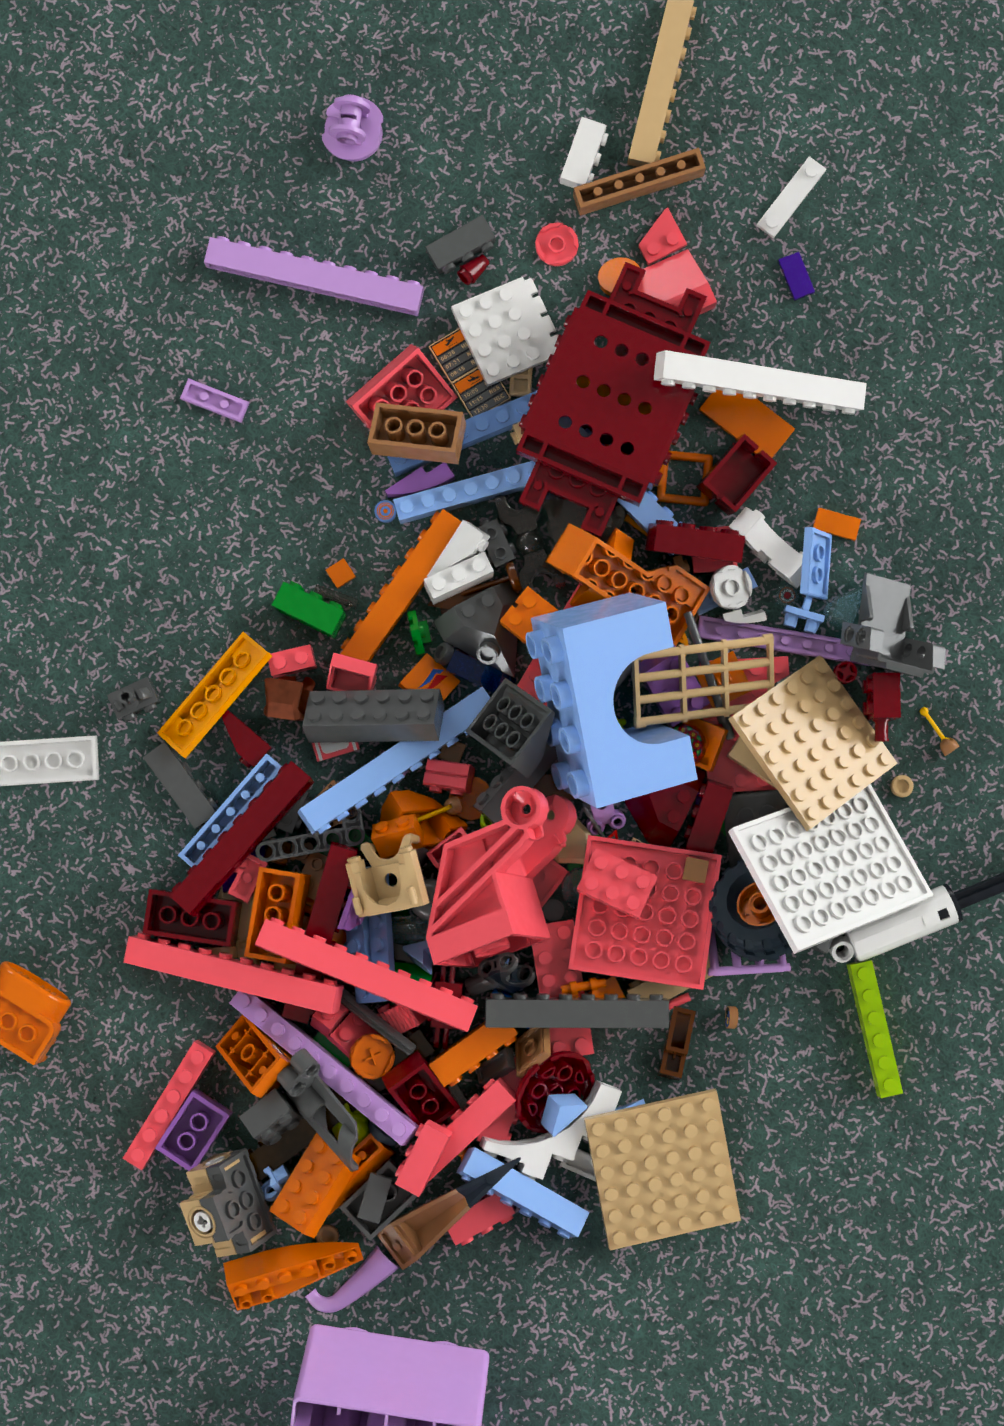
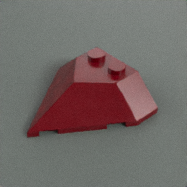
[624,767,706,847]

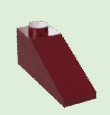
[221,709,273,768]

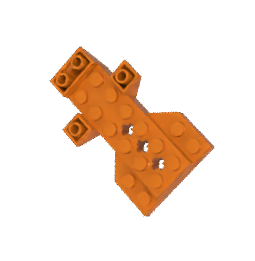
[545,523,710,646]

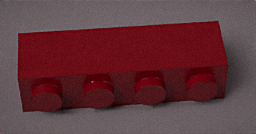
[679,779,734,853]

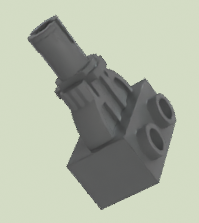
[107,677,161,722]

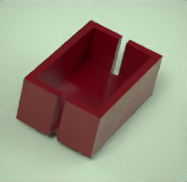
[696,433,777,516]

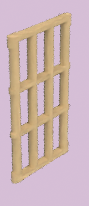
[632,633,775,729]

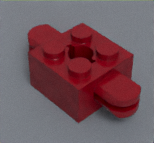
[427,966,463,1049]

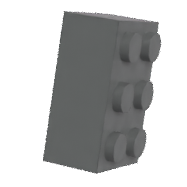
[339,1157,417,1241]

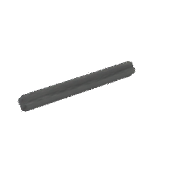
[337,983,416,1056]

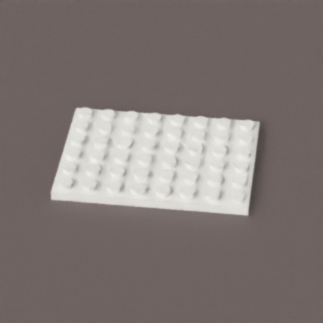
[728,784,933,954]

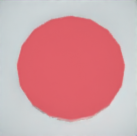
[535,222,579,267]

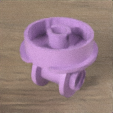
[322,94,383,161]

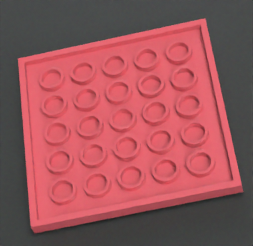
[568,835,722,990]

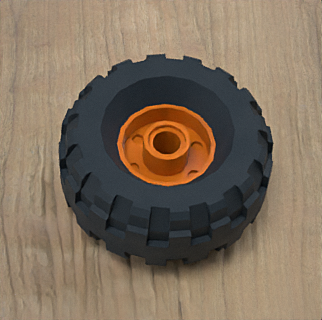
[709,859,793,962]

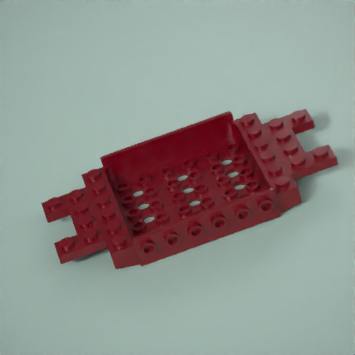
[516,262,711,538]

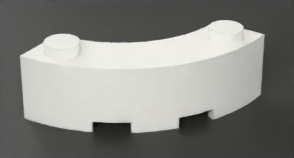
[729,507,803,589]

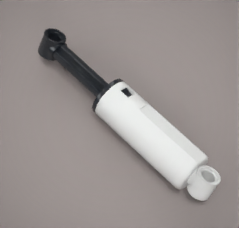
[829,872,1004,963]

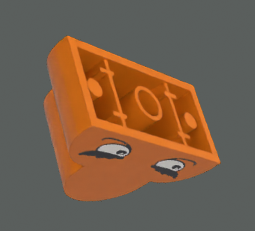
[215,1014,292,1098]

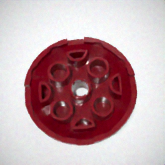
[515,1051,595,1133]

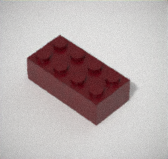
[645,520,745,563]
[142,889,242,947]

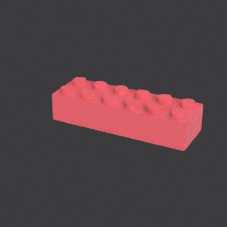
[532,919,594,1056]

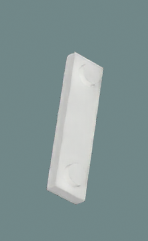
[756,156,826,239]

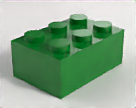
[272,581,347,639]

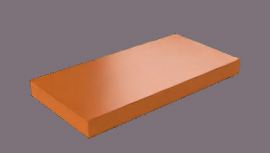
[699,390,795,458]

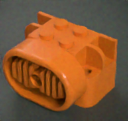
[0,961,71,1065]

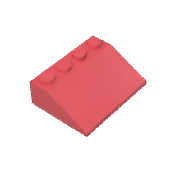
[638,249,717,315]
[346,344,458,430]

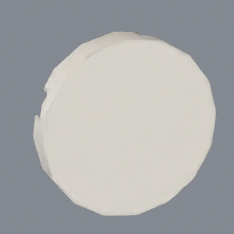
[710,565,752,610]

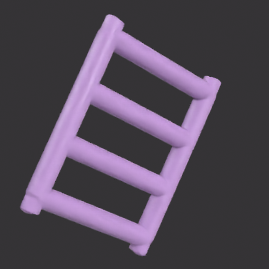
[708,925,791,976]

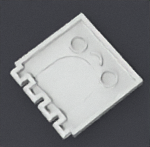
[451,277,559,387]

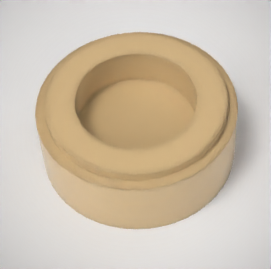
[890,775,914,797]

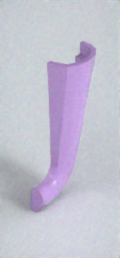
[305,1246,400,1313]

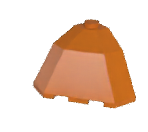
[380,790,468,876]

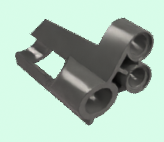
[277,1048,359,1172]

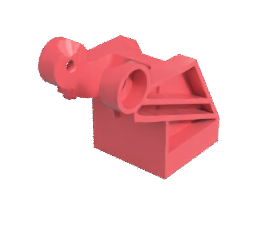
[426,786,577,968]

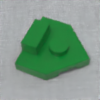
[407,610,432,657]

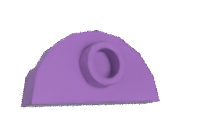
[337,888,365,931]

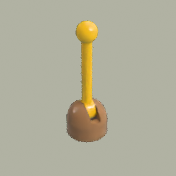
[920,707,960,756]
[417,796,462,822]

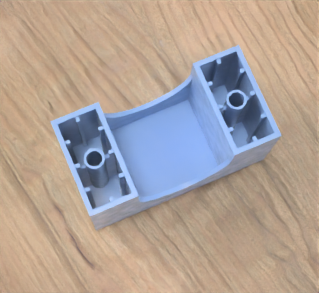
[526,592,698,808]

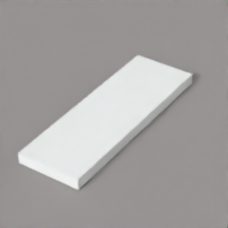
[0,736,99,786]

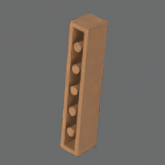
[573,148,706,216]

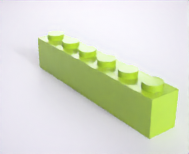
[846,959,903,1098]

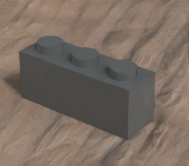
[425,215,496,274]

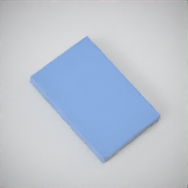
[800,527,832,600]

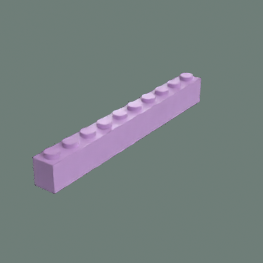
[204,236,424,316]
[229,991,419,1146]

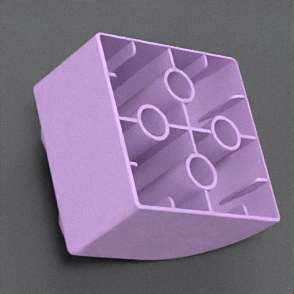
[290,1324,489,1426]

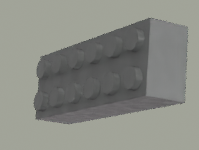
[302,689,445,743]

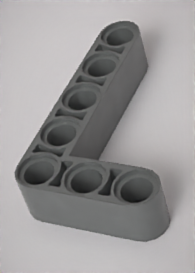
[256,807,365,862]

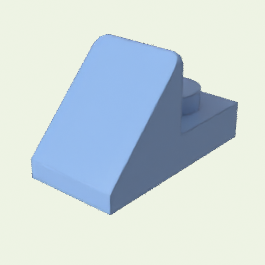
[403,940,432,975]

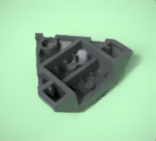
[433,581,519,678]

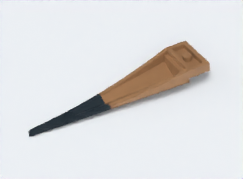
[377,1157,521,1270]

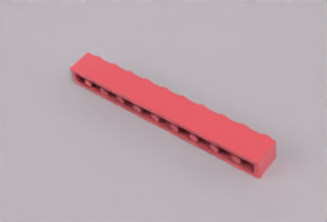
[255,917,478,1032]
[123,932,344,1014]

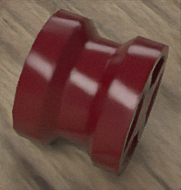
[833,661,858,684]

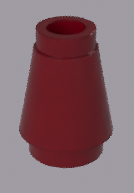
[457,254,490,285]

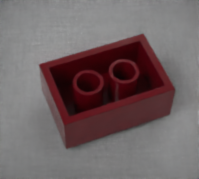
[381,1050,460,1126]

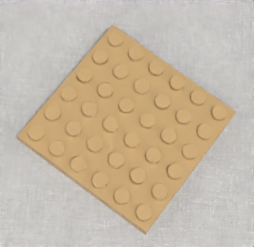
[728,655,898,831]
[584,1089,741,1250]

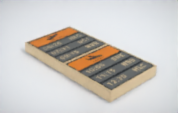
[428,328,511,417]

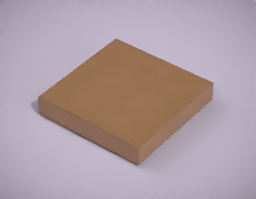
[515,1028,551,1079]

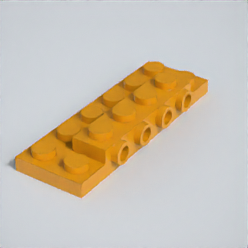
[157,632,272,759]

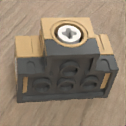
[179,1148,278,1257]

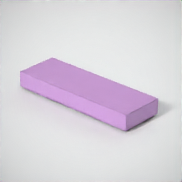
[180,378,249,423]

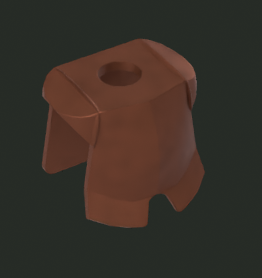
[264,676,316,721]

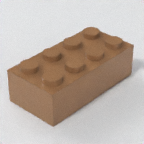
[367,403,466,464]

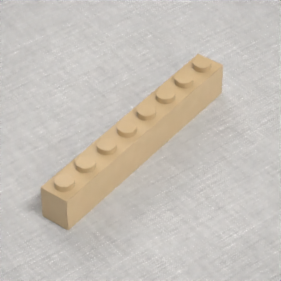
[627,0,697,167]

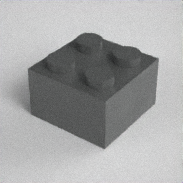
[239,1088,303,1146]

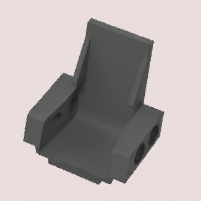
[840,573,946,678]

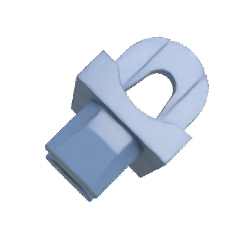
[783,596,825,634]
[261,1165,290,1201]

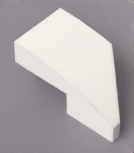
[723,608,767,623]

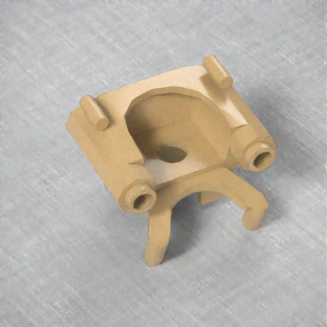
[345,833,430,917]

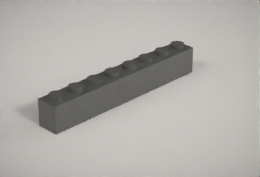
[485,993,669,1028]

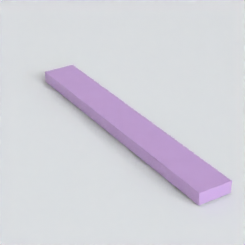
[698,616,869,666]

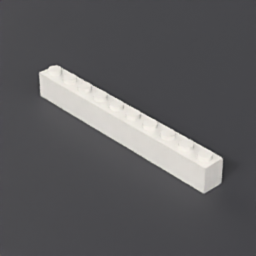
[654,350,867,415]

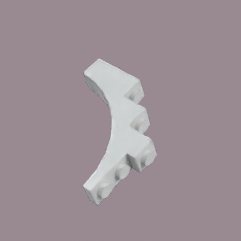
[479,1080,622,1181]

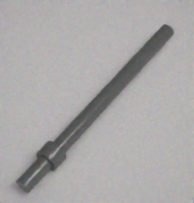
[683,611,735,740]

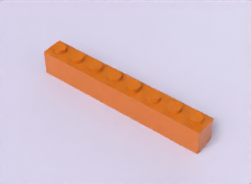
[340,509,461,662]

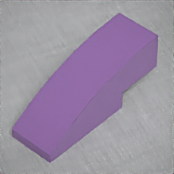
[385,463,455,498]

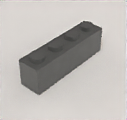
[143,741,219,829]

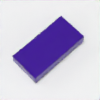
[778,252,815,301]

